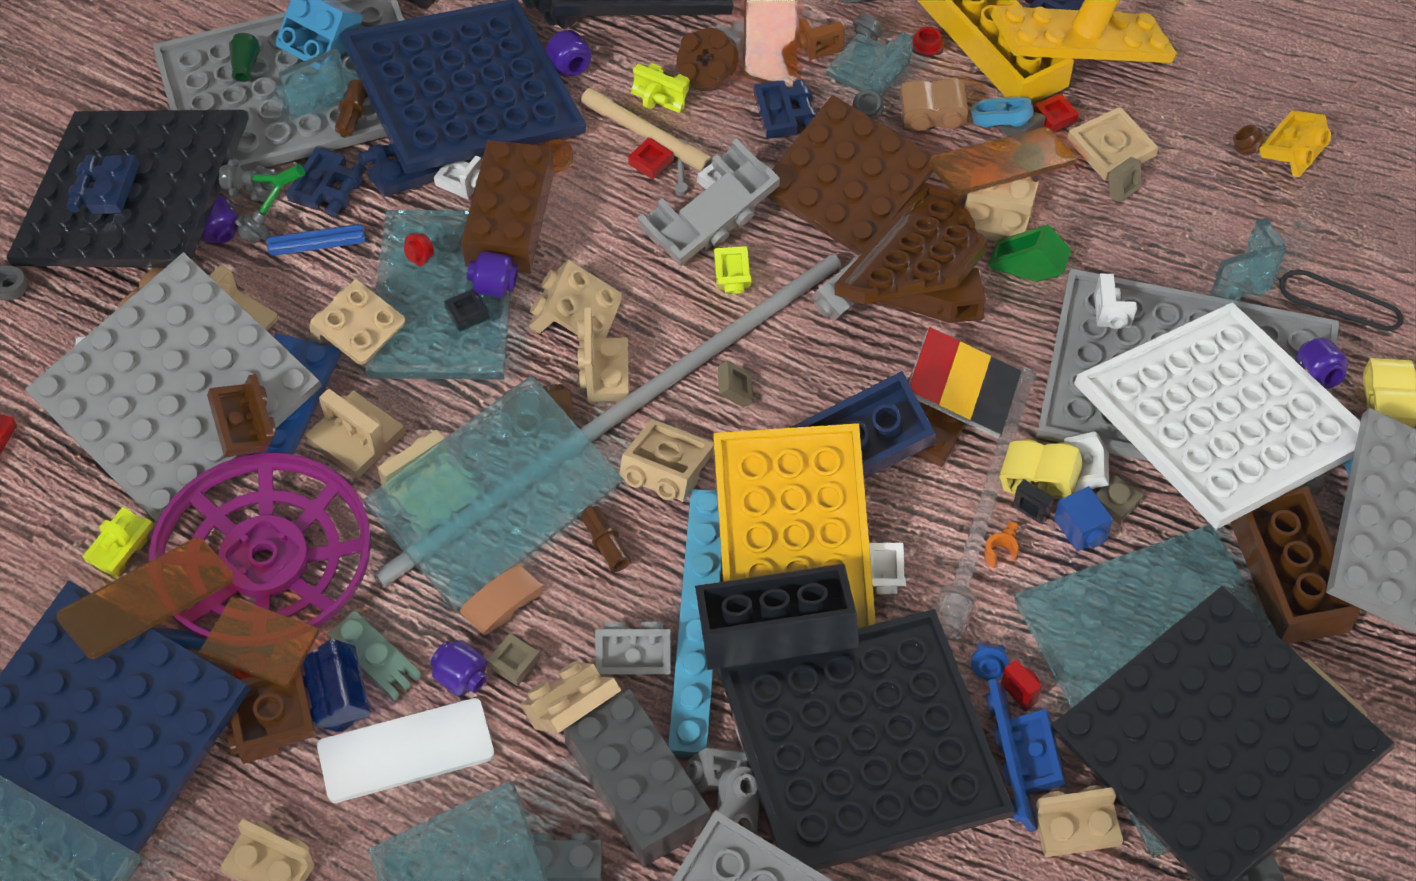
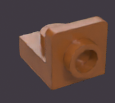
[795,18,845,61]

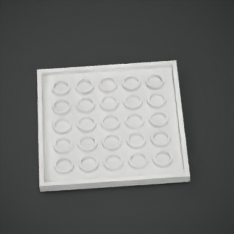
[1074,302,1360,530]

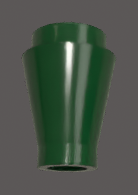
[229,33,260,82]

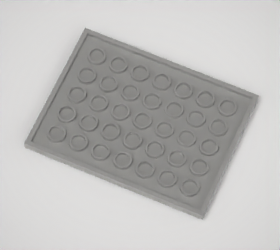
[152,0,404,171]
[1036,268,1339,496]

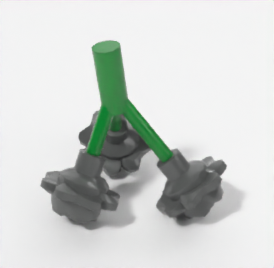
[219,158,305,244]

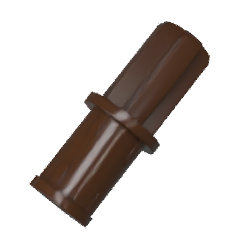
[334,80,367,138]
[581,506,631,572]

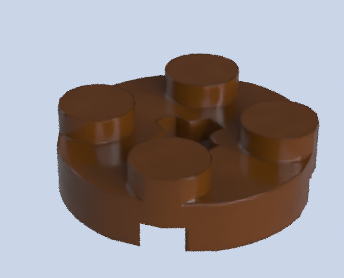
[676,28,739,92]

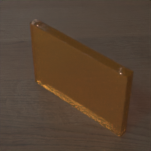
[199,597,320,688]

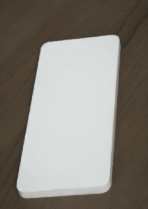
[317,698,494,803]

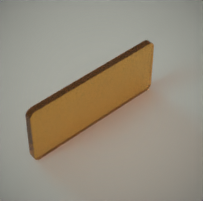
[743,0,797,89]
[929,127,1076,195]
[57,538,234,659]

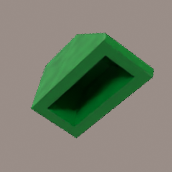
[988,224,1071,282]

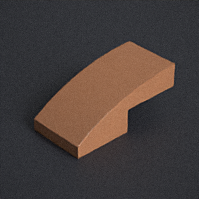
[460,564,543,635]

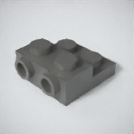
[520,833,603,881]

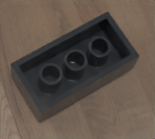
[695,564,859,670]

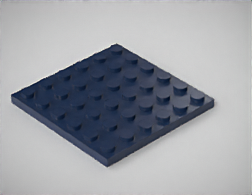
[342,0,586,174]
[0,580,251,881]

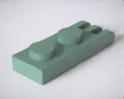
[327,610,422,701]

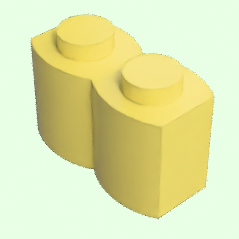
[1363,358,1416,428]
[999,439,1083,499]

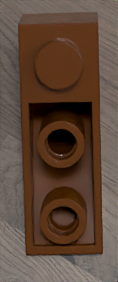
[880,268,986,323]

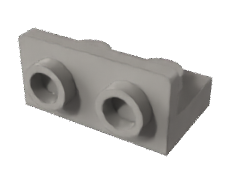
[595,622,671,674]

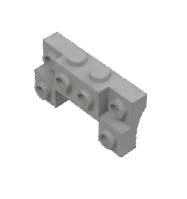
[637,138,780,266]

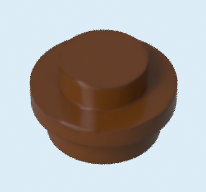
[1233,125,1265,154]

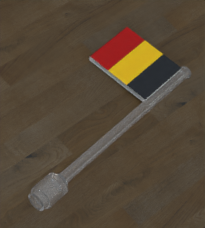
[909,327,1037,640]

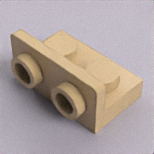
[1034,785,1123,858]
[219,819,315,881]

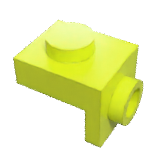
[714,246,751,294]

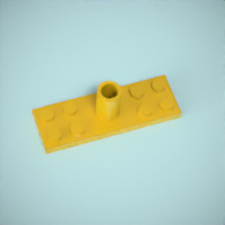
[990,0,1177,63]

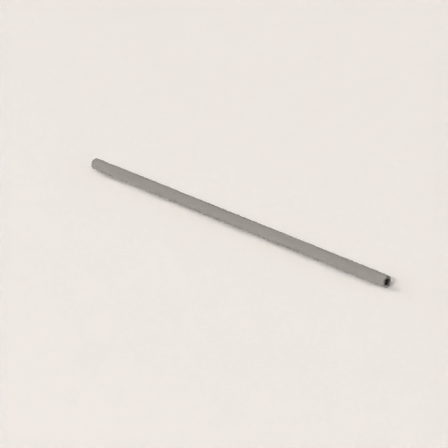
[373,254,841,588]

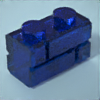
[302,639,371,733]

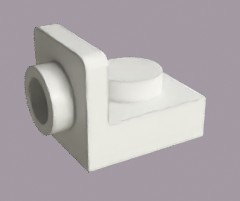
[1094,273,1137,329]

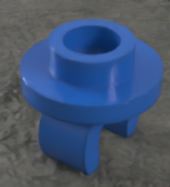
[971,642,1009,680]

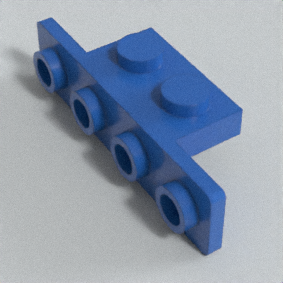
[986,678,1066,832]

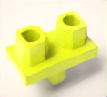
[631,63,690,113]
[82,507,154,578]

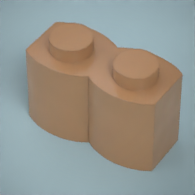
[900,79,968,131]

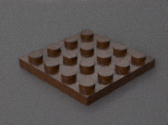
[767,95,939,255]

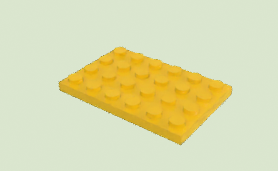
[713,424,876,628]

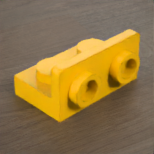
[1259,110,1331,177]

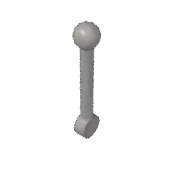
[675,139,688,196]

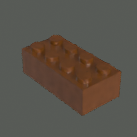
[461,140,554,274]
[1230,486,1361,644]

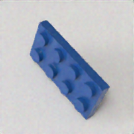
[247,333,340,455]

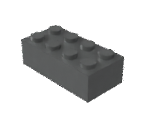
[564,688,710,868]

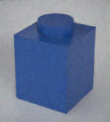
[1054,486,1113,552]

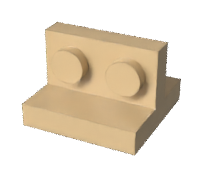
[305,389,406,480]

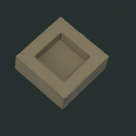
[1109,157,1142,203]
[718,360,753,408]
[1095,475,1143,524]
[487,633,540,686]

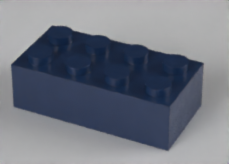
[790,371,936,479]

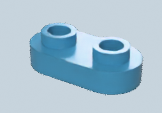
[970,97,1034,128]

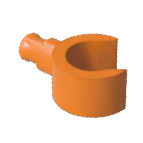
[984,521,1019,568]

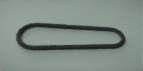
[1279,269,1403,331]

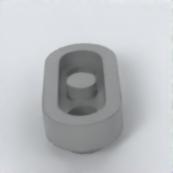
[717,766,760,834]

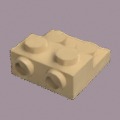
[964,167,1039,242]
[619,419,714,502]
[520,661,621,733]

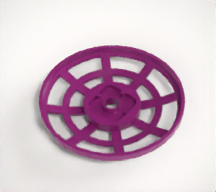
[149,453,371,648]

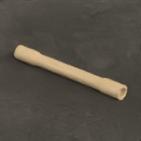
[581,87,712,172]

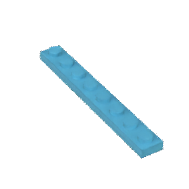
[668,489,722,758]

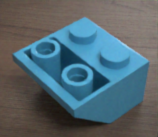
[274,0,364,71]

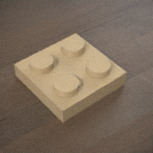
[1067,107,1159,181]

